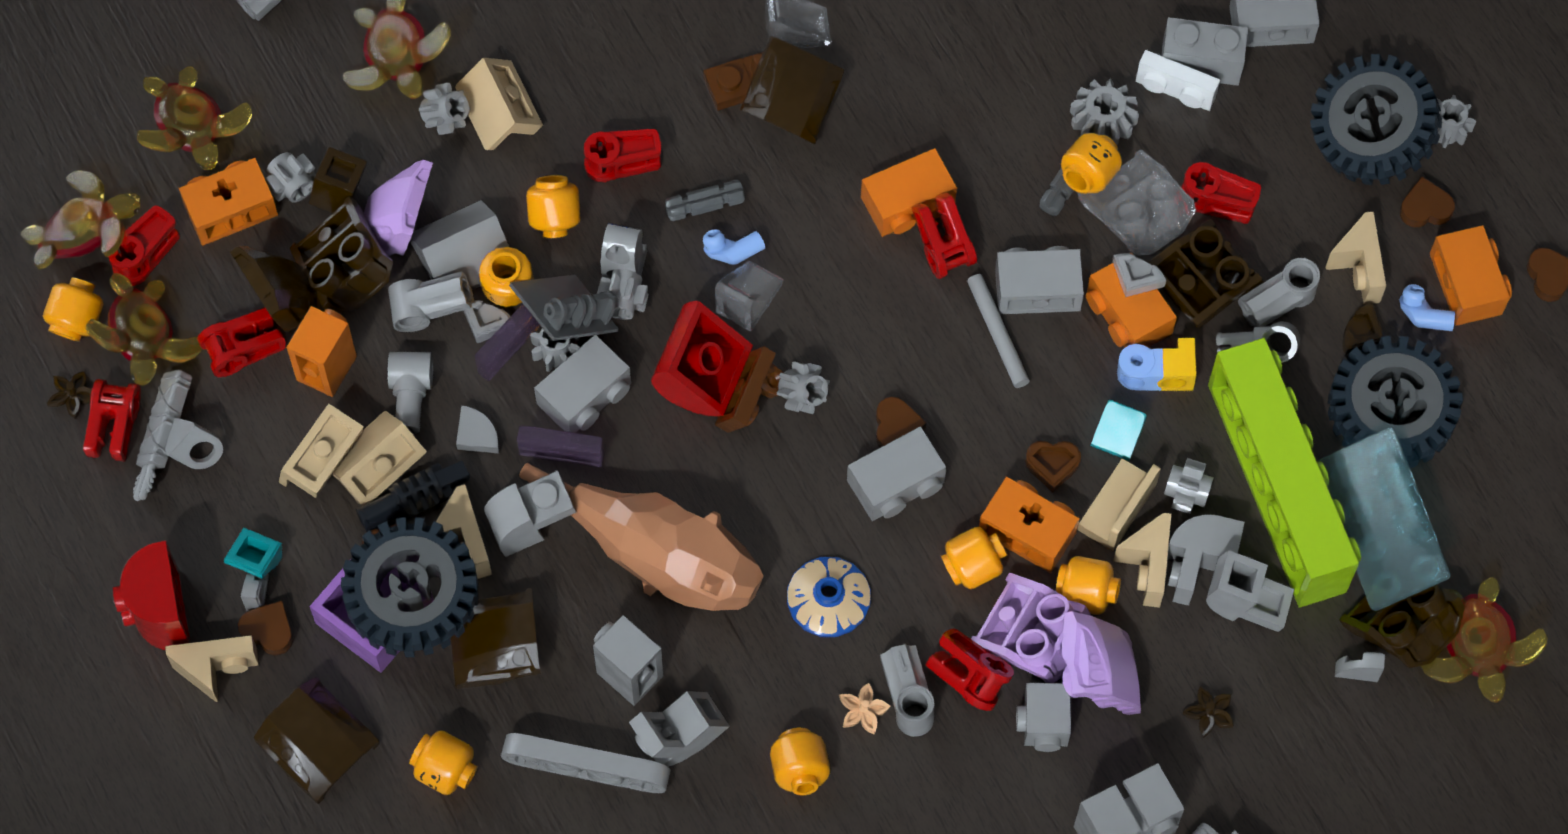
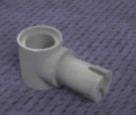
[1216,321,1301,363]
[388,352,433,434]

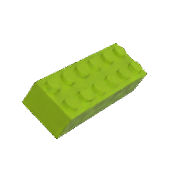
[1208,338,1361,608]

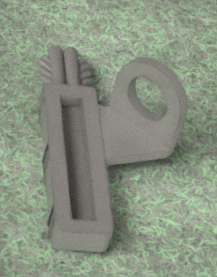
[133,370,223,501]

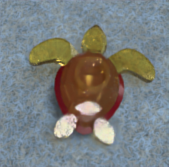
[343,0,451,99]
[137,66,252,170]
[20,170,141,270]
[86,273,202,385]
[1421,577,1548,703]

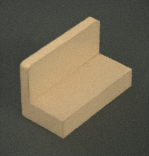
[455,58,543,150]
[279,404,364,498]
[332,411,427,506]
[1077,459,1161,551]

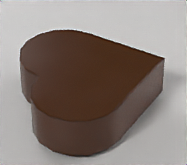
[1400,177,1455,227]
[1526,248,1568,302]
[876,397,927,448]
[1025,441,1081,493]
[238,601,293,656]

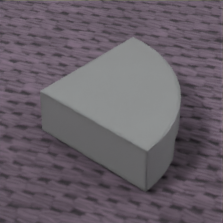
[1113,254,1166,297]
[463,300,515,343]
[456,406,499,453]
[241,573,269,611]
[1335,652,1385,682]

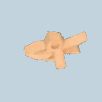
[839,683,890,734]

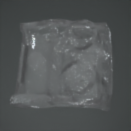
[1077,149,1196,255]

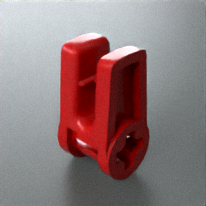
[584,129,661,182]
[1179,162,1261,224]
[911,192,977,279]
[107,205,180,286]
[197,307,286,377]
[83,379,141,462]
[926,628,1014,711]

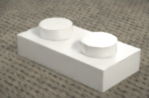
[1135,50,1220,111]

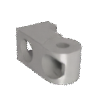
[600,223,647,279]

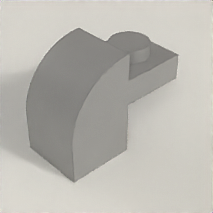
[484,471,577,557]
[1167,515,1245,606]
[1206,550,1294,632]
[629,691,730,767]

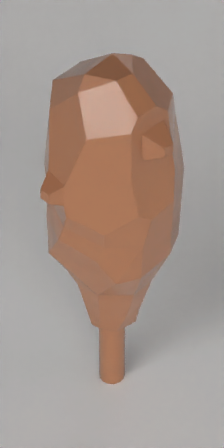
[519,463,764,611]

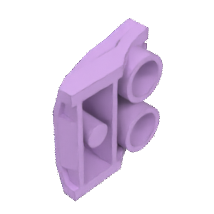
[364,160,433,256]
[971,573,1091,683]
[1061,611,1141,715]

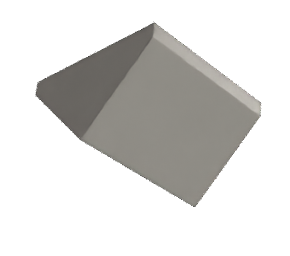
[410,200,509,290]

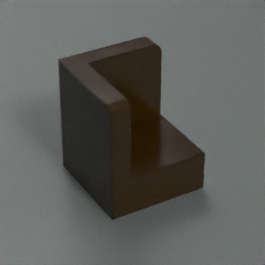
[309,147,367,213]

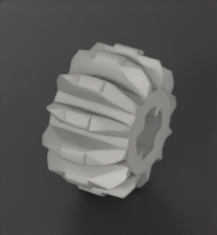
[1070,78,1139,145]

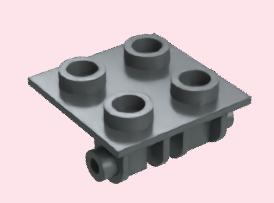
[509,274,619,341]

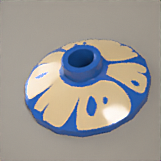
[787,557,871,637]

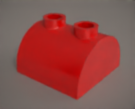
[651,301,753,416]
[113,541,191,650]

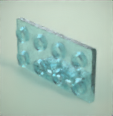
[1318,427,1450,611]

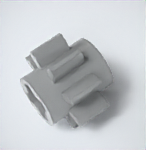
[419,83,470,135]
[1437,95,1476,148]
[265,152,316,203]
[597,269,649,320]
[530,328,580,372]
[776,361,830,414]
[1164,458,1214,514]

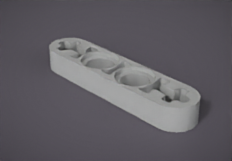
[501,733,671,793]

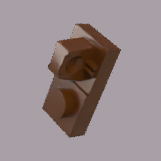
[703,51,764,111]
[715,346,784,433]

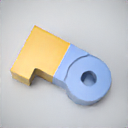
[1117,338,1196,391]

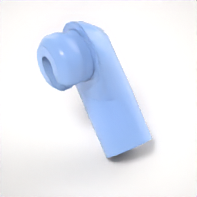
[702,229,765,265]
[1399,284,1455,331]

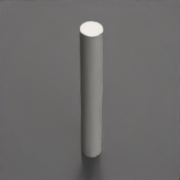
[967,274,1030,388]

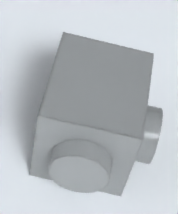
[1016,683,1071,752]

